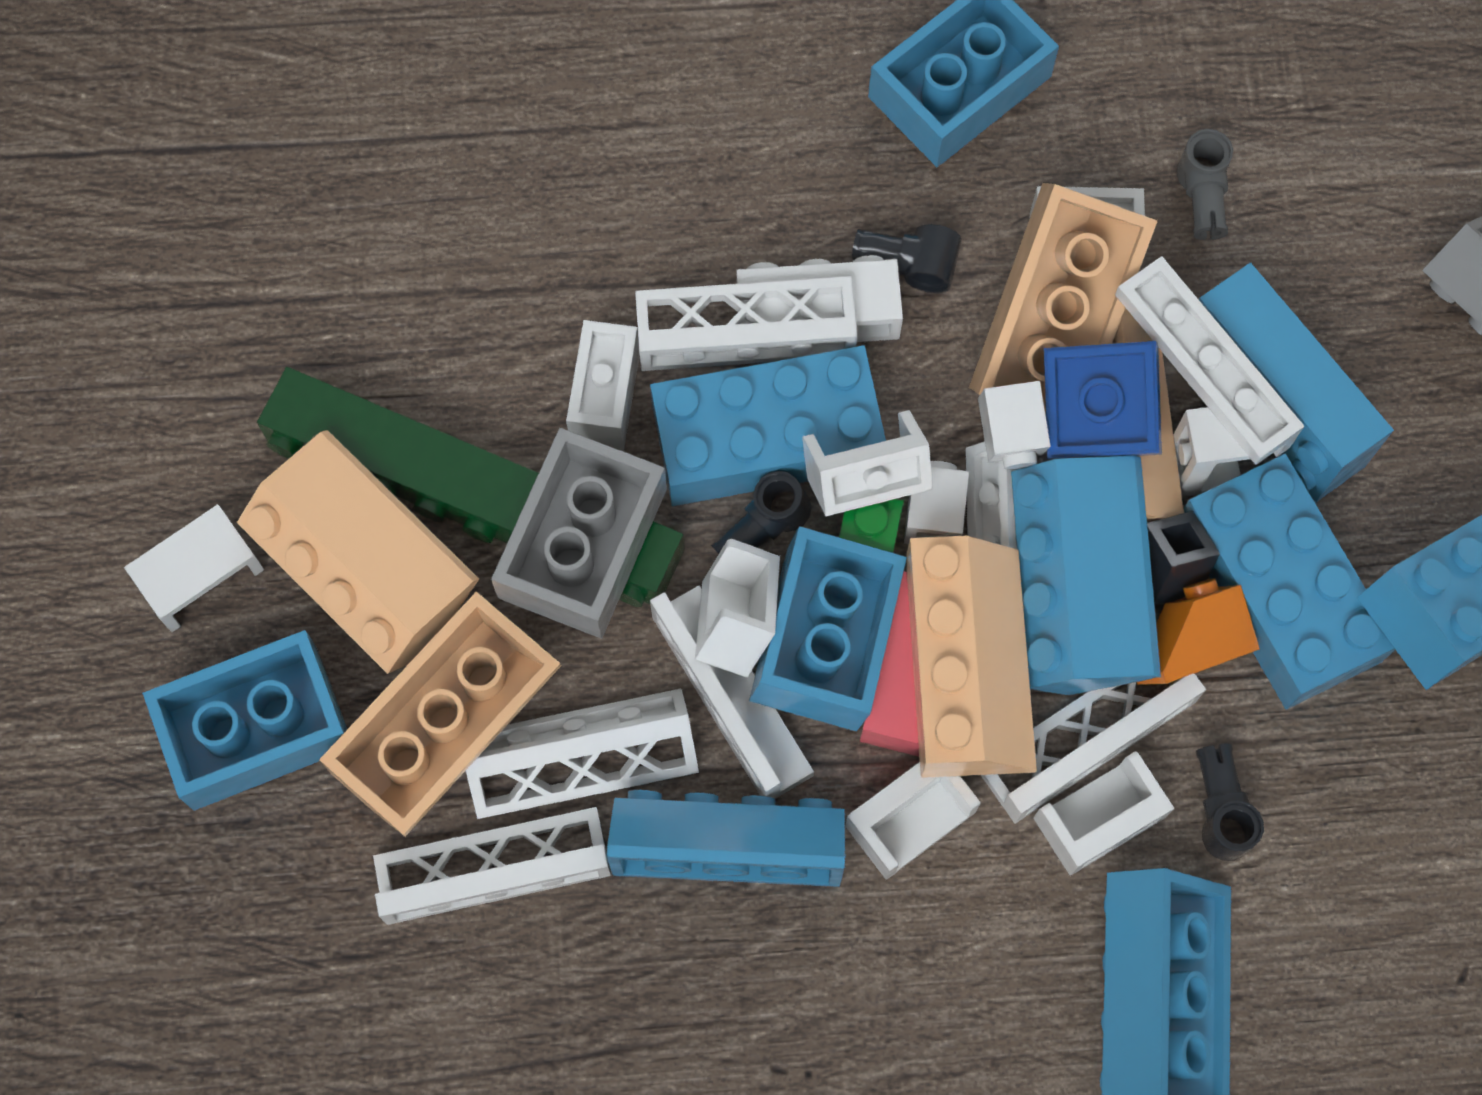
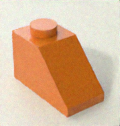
[1137,579,1260,684]

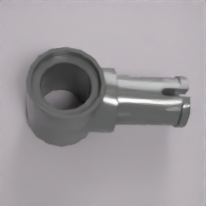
[1177,129,1233,240]

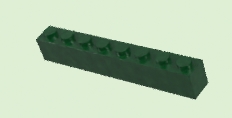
[257,366,685,607]

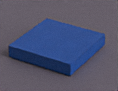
[1044,341,1162,460]

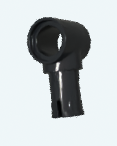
[852,224,962,293]
[711,471,812,554]
[1196,743,1264,861]

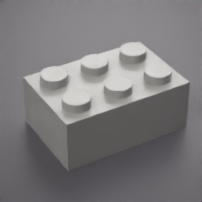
[491,428,667,639]

